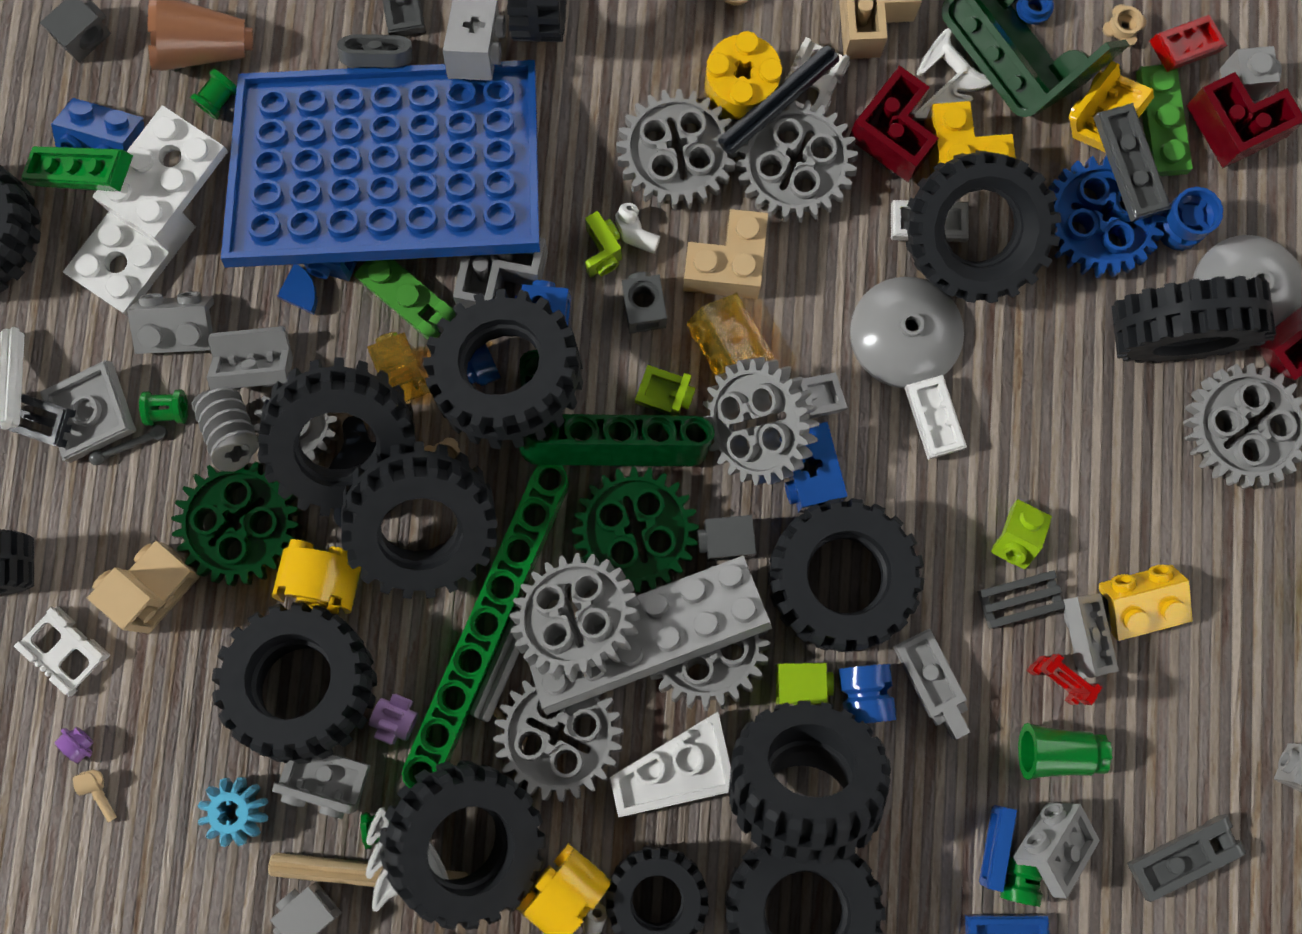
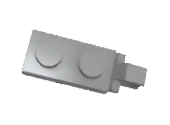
[893,628,971,740]

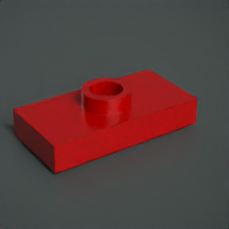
[1149,15,1228,72]

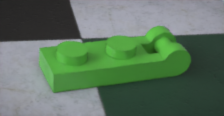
[354,259,456,340]

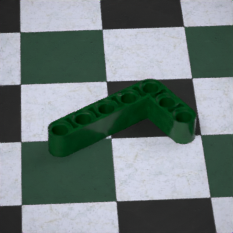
[516,350,715,466]

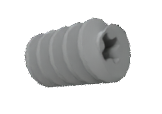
[191,387,259,472]

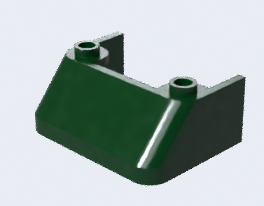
[942,0,1130,117]

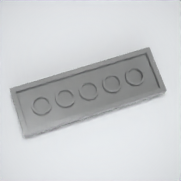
[529,555,772,715]

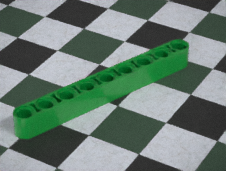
[402,465,569,788]

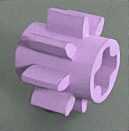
[369,694,418,745]

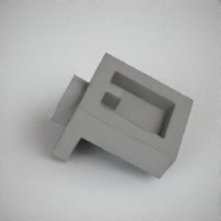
[785,372,848,419]

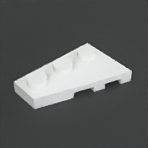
[610,711,731,818]

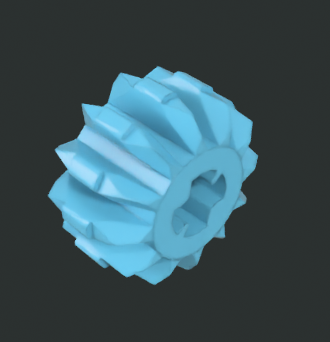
[198,777,268,847]

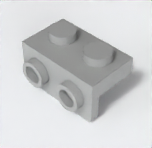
[127,291,214,354]
[206,326,293,390]
[272,754,371,819]

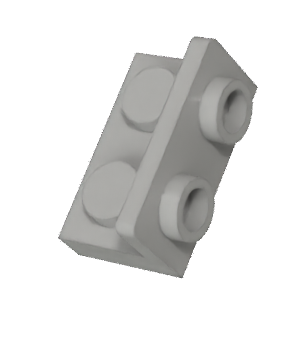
[1063,593,1119,679]
[1013,802,1100,899]

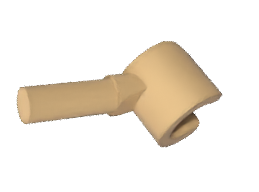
[73,770,117,822]

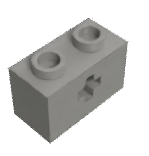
[443,0,506,81]

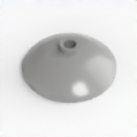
[1193,235,1302,327]
[850,277,964,388]

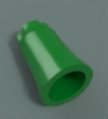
[1018,723,1113,780]

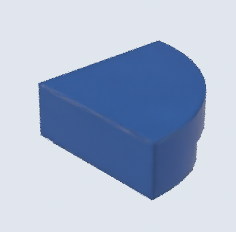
[277,264,318,315]

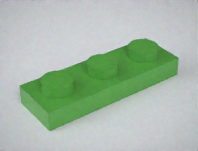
[1136,65,1193,176]

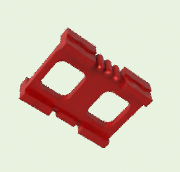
[1027,654,1103,705]

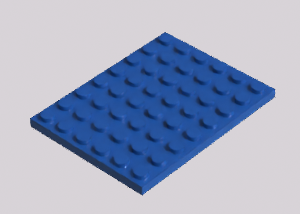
[221,60,540,268]

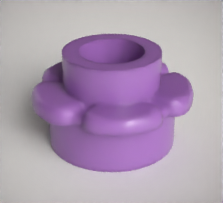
[55,727,94,764]

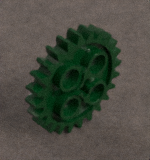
[171,461,302,586]
[572,466,699,594]

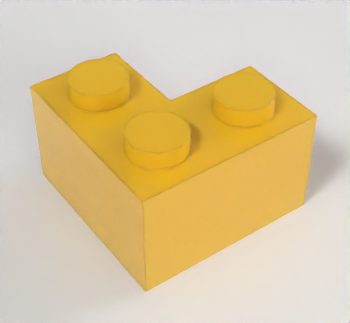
[924,101,1016,174]

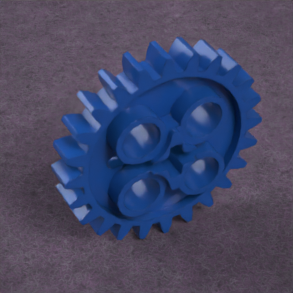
[1048,156,1167,278]

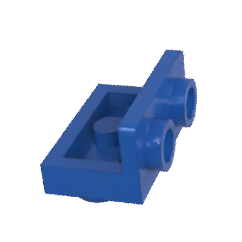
[51,98,145,152]

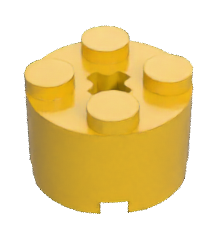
[705,31,782,120]
[272,539,361,614]
[516,843,611,934]

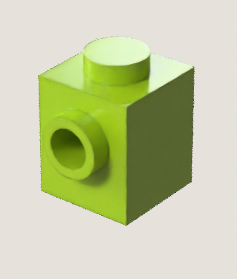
[775,663,834,705]

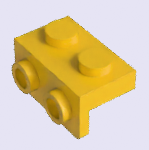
[1069,61,1154,153]
[1099,565,1193,641]

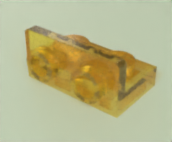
[687,293,774,375]

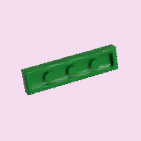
[21,146,133,192]

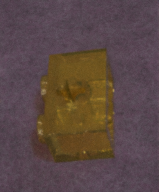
[367,332,431,402]

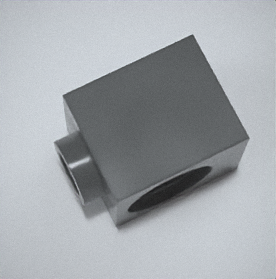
[40,0,111,63]
[622,272,667,334]
[697,515,756,562]

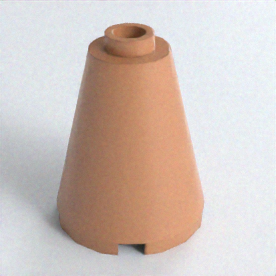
[148,0,253,71]

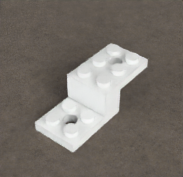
[63,105,228,317]

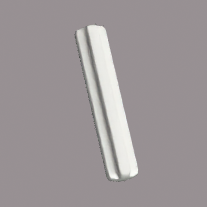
[0,327,25,430]

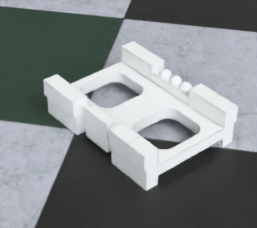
[785,37,850,114]
[14,607,110,697]

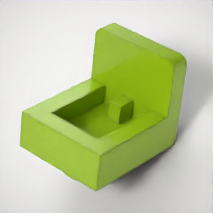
[585,211,622,277]
[635,365,696,416]
[991,499,1052,569]

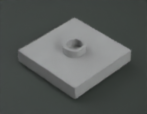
[40,360,136,463]

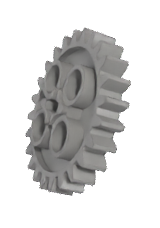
[616,89,738,211]
[736,100,858,223]
[703,357,819,485]
[1183,363,1302,489]
[510,553,641,682]
[649,630,770,711]
[493,680,624,802]

